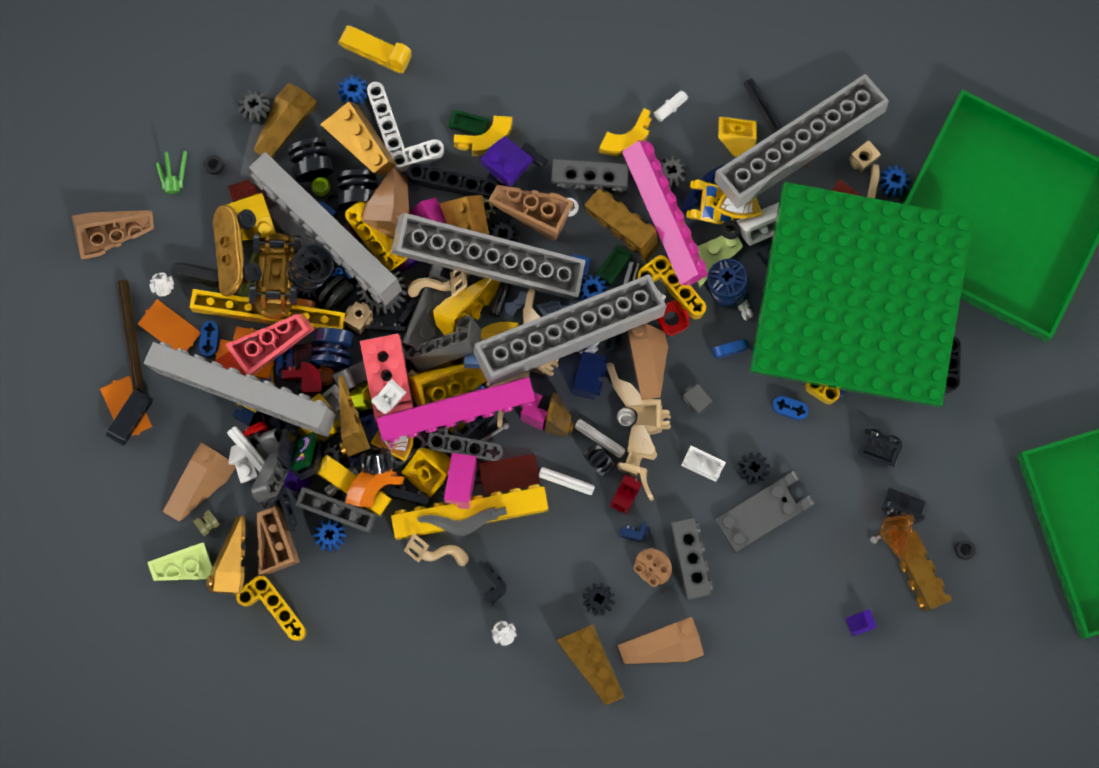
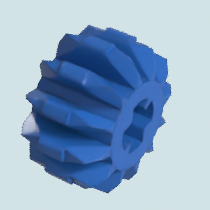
[337,74,368,105]
[879,165,911,198]
[579,274,608,302]
[313,519,347,552]

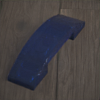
[682,164,726,217]

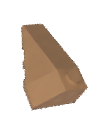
[362,168,409,238]
[488,185,573,242]
[72,210,154,260]
[627,323,668,400]
[163,443,236,522]
[617,617,704,664]

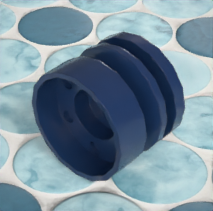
[707,259,750,308]
[310,327,354,369]

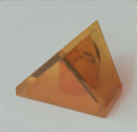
[878,514,914,561]

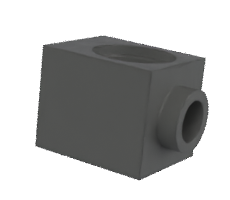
[682,384,713,416]

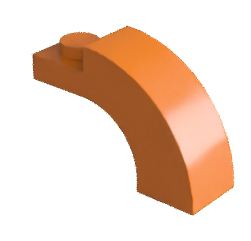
[345,469,404,507]

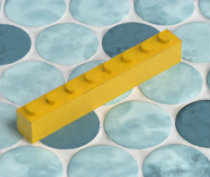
[189,289,346,331]
[391,484,549,540]

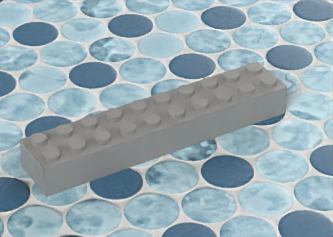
[714,74,889,209]
[249,152,402,306]
[391,213,586,299]
[473,274,666,386]
[144,342,336,437]

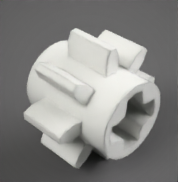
[149,273,174,296]
[491,621,517,646]

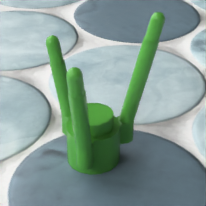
[156,151,187,194]

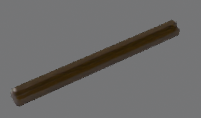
[117,280,144,391]

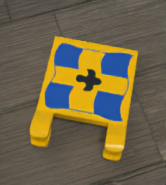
[686,180,733,225]

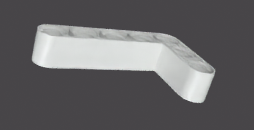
[367,82,444,172]

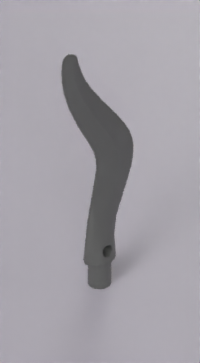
[418,507,507,536]

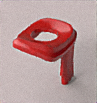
[657,300,689,336]
[242,422,269,439]

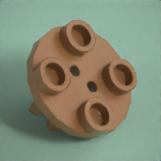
[634,548,672,587]

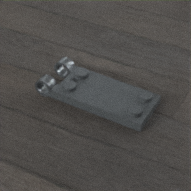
[402,264,470,347]
[715,471,815,553]

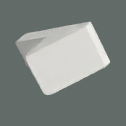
[228,445,258,483]

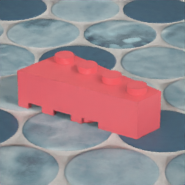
[225,314,315,375]

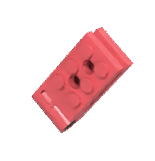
[360,334,414,428]

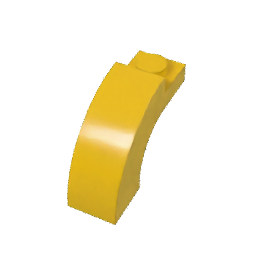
[599,108,652,157]
[454,116,513,156]

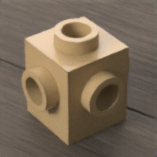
[344,302,374,335]

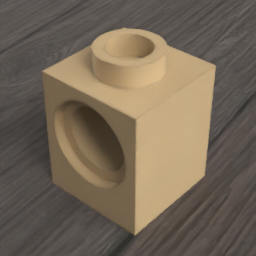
[849,140,881,173]

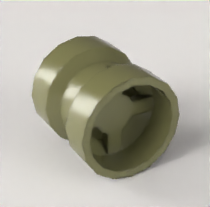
[193,510,220,536]

